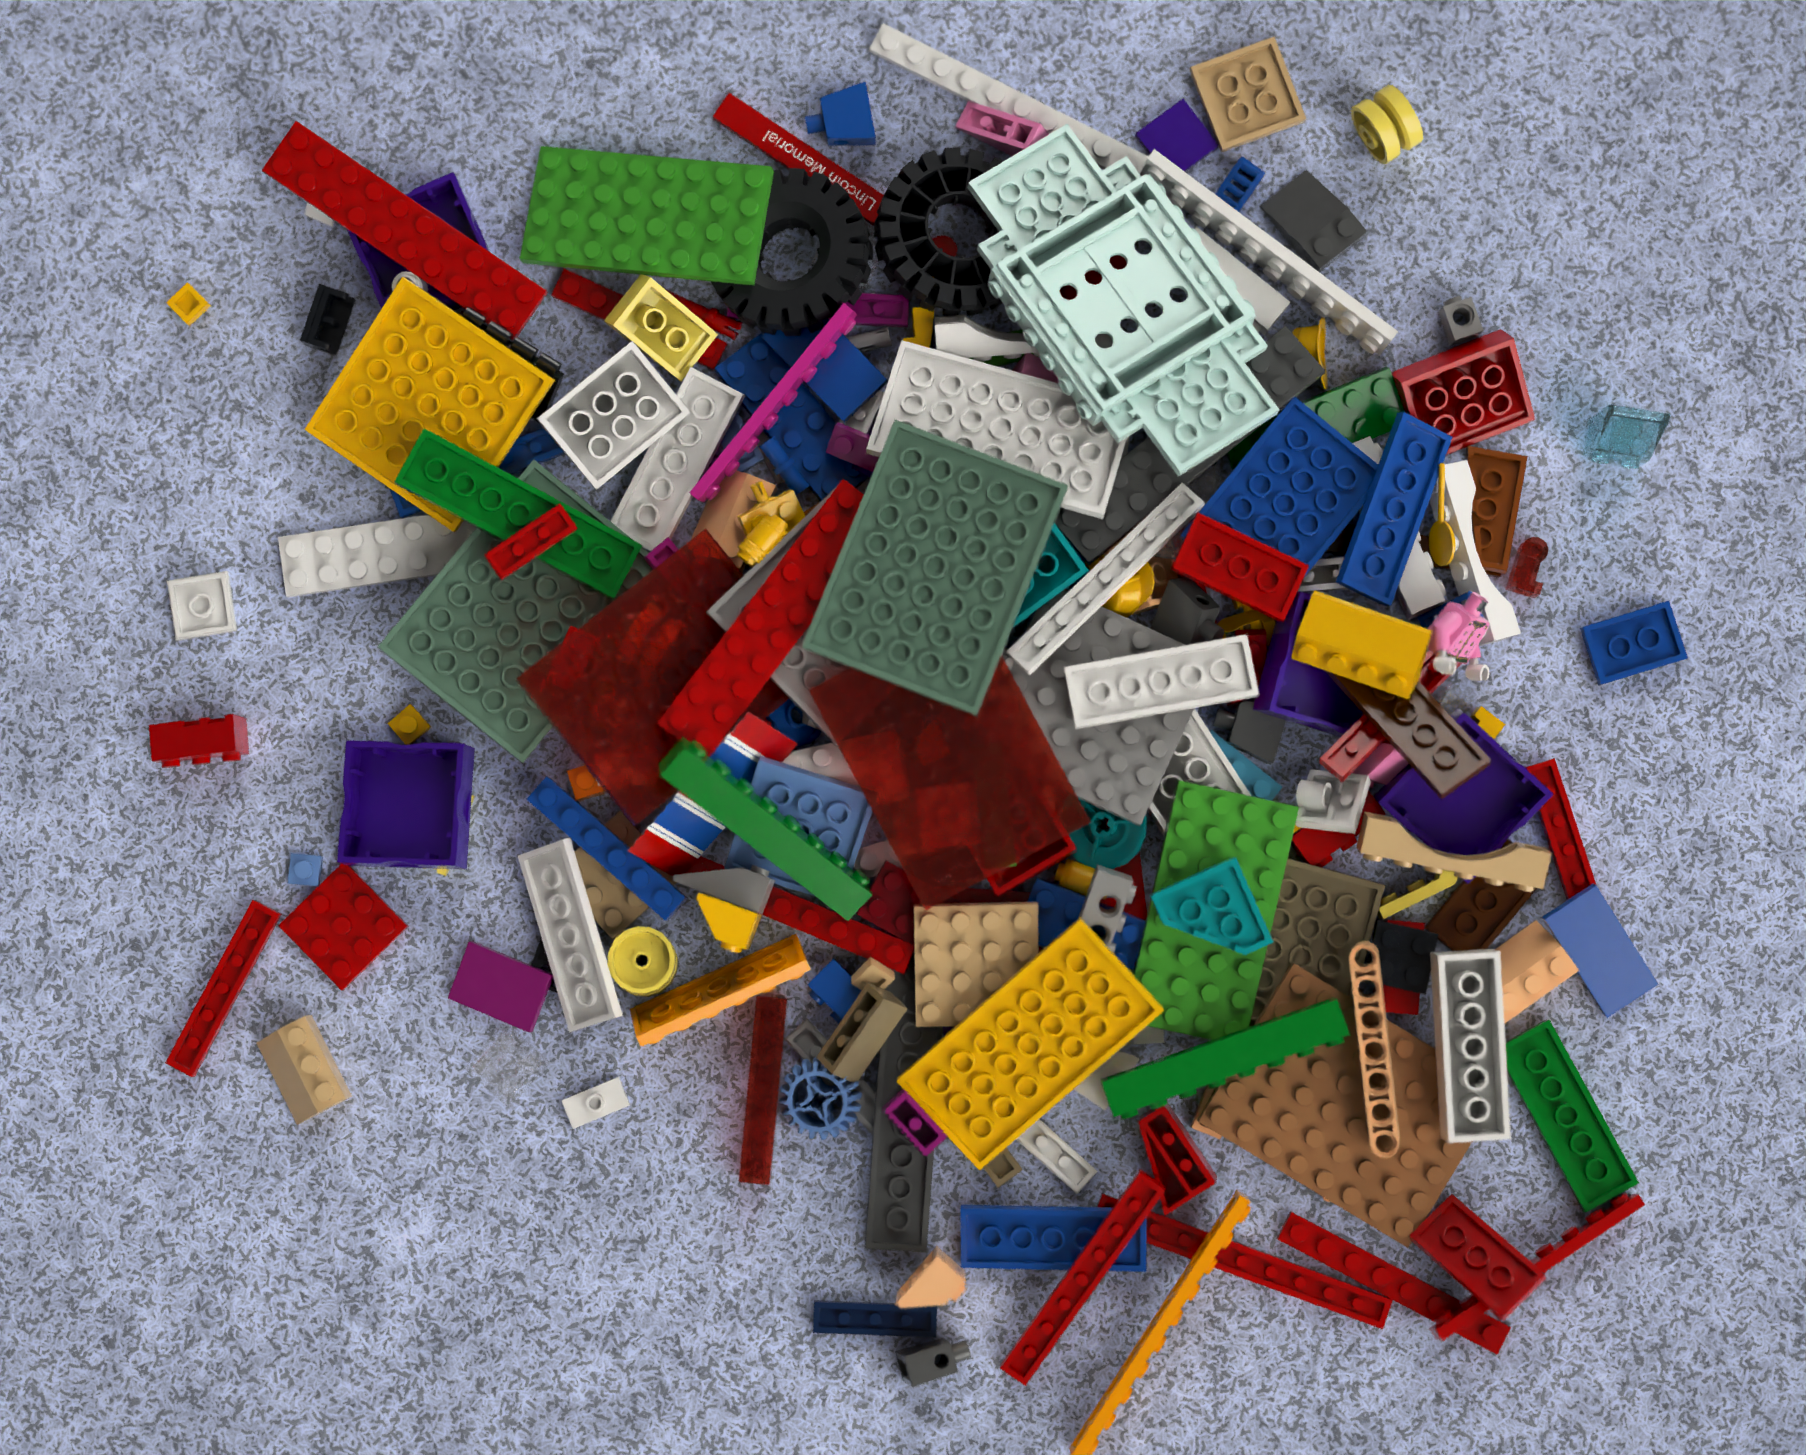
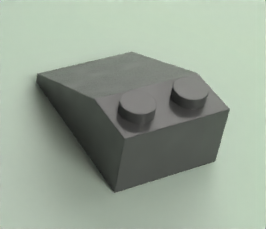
[1259,170,1367,272]

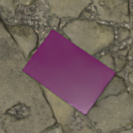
[448,941,553,1033]

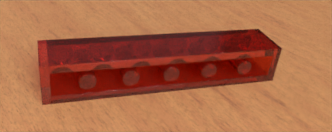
[739,995,789,1185]

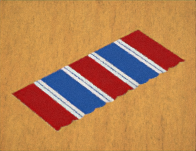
[627,712,798,877]

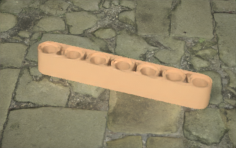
[1349,941,1400,1158]

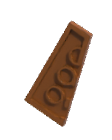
[1466,445,1528,574]

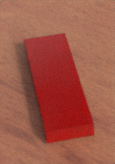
[483,503,578,581]

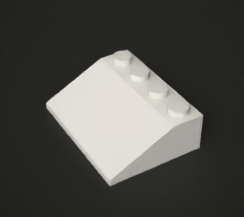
[536,341,691,490]
[1147,708,1251,837]

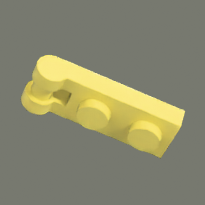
[1377,870,1458,919]

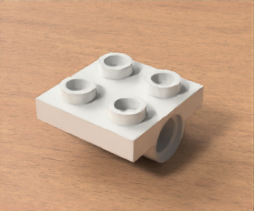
[1295,769,1371,834]

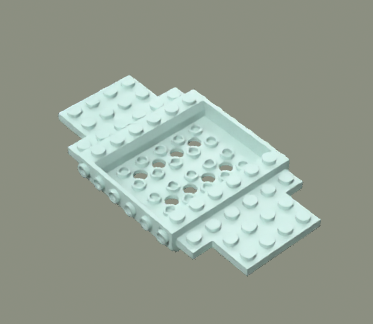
[967,124,1279,477]

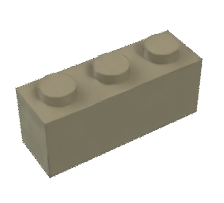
[816,982,908,1082]

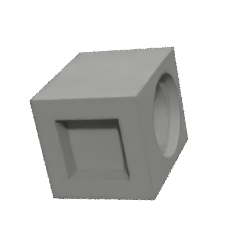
[1438,296,1484,346]

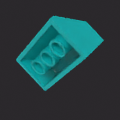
[1012,523,1089,628]

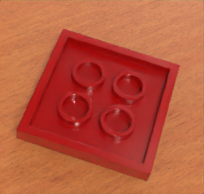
[278,864,409,991]

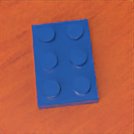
[1580,601,1688,686]

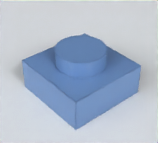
[287,853,323,886]

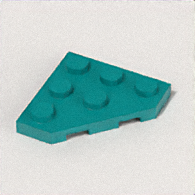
[1150,857,1273,955]

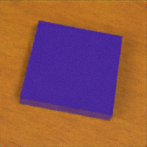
[1135,98,1219,172]

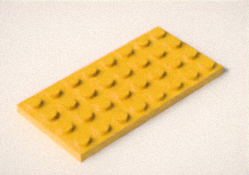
[896,917,1164,1171]

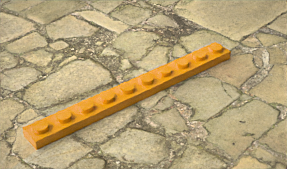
[1069,1190,1251,1455]

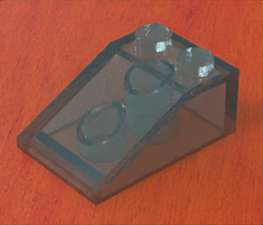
[1583,404,1671,469]

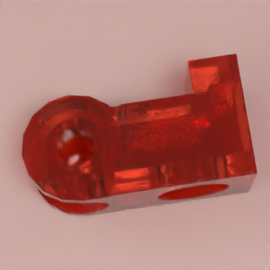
[1505,537,1548,598]

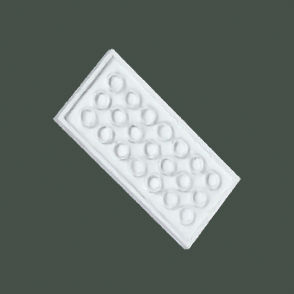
[866,340,1127,519]

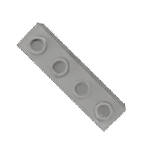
[1078,864,1136,953]

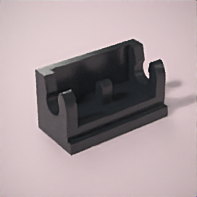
[300,284,356,356]

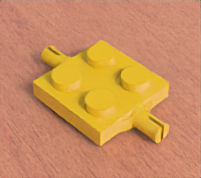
[737,481,805,537]

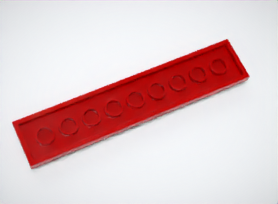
[262,121,548,342]
[656,479,864,758]

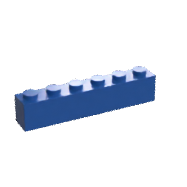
[527,776,688,921]

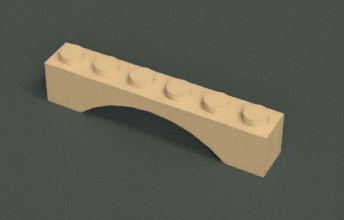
[1357,812,1552,892]

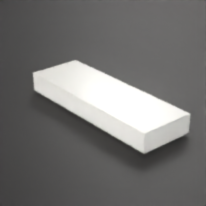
[1016,1119,1098,1194]

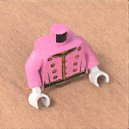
[1428,592,1489,681]

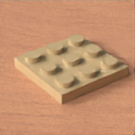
[1189,36,1306,153]
[575,811,677,940]

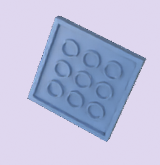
[724,756,878,896]

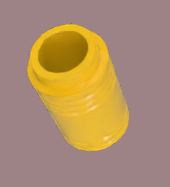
[736,514,788,568]
[1054,859,1107,900]

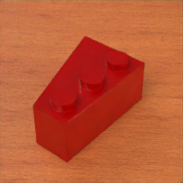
[149,714,249,768]
[1138,1103,1217,1216]

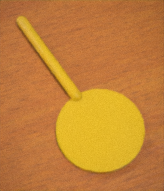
[1429,463,1455,566]

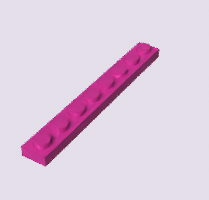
[689,303,857,502]

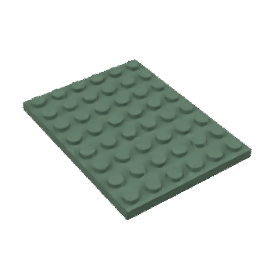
[802,420,1068,716]
[377,459,667,764]

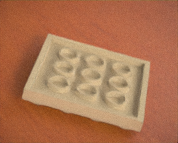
[914,902,1038,1027]

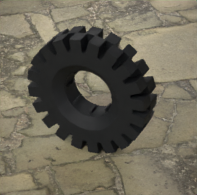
[874,147,1003,316]
[711,168,873,336]

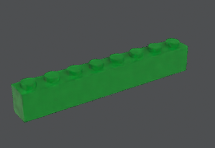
[659,737,872,921]
[1101,997,1350,1120]

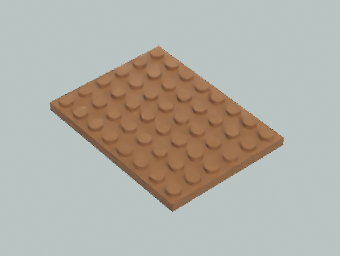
[1197,962,1472,1248]

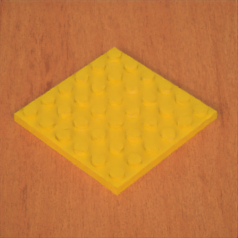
[304,277,555,532]

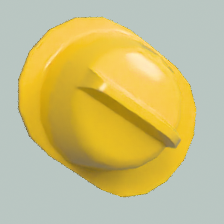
[1292,317,1328,390]
[1102,562,1155,618]

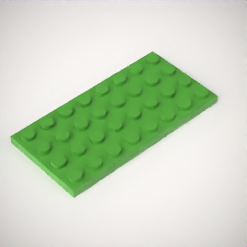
[520,146,774,285]
[1133,780,1299,1040]

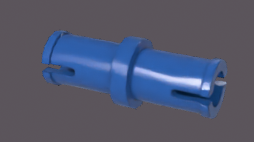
[759,435,809,495]

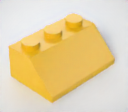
[697,893,762,953]

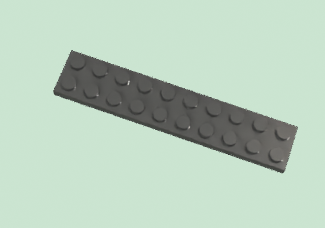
[1054,326,1325,565]
[864,952,943,1252]

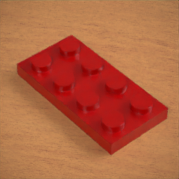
[1171,512,1309,622]
[1409,1194,1546,1322]

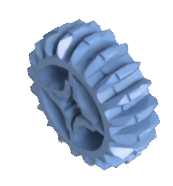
[779,1056,862,1140]

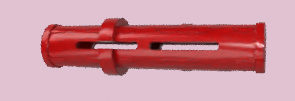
[663,287,742,340]

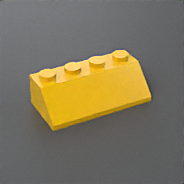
[1291,590,1433,700]

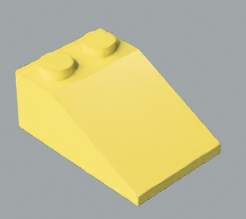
[604,274,718,381]

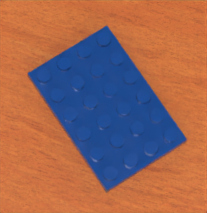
[1179,397,1378,579]

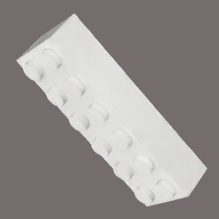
[1430,949,1511,1143]

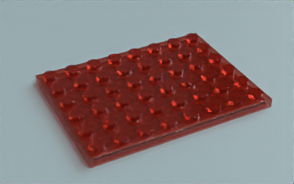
[515,528,789,826]
[809,655,1091,910]

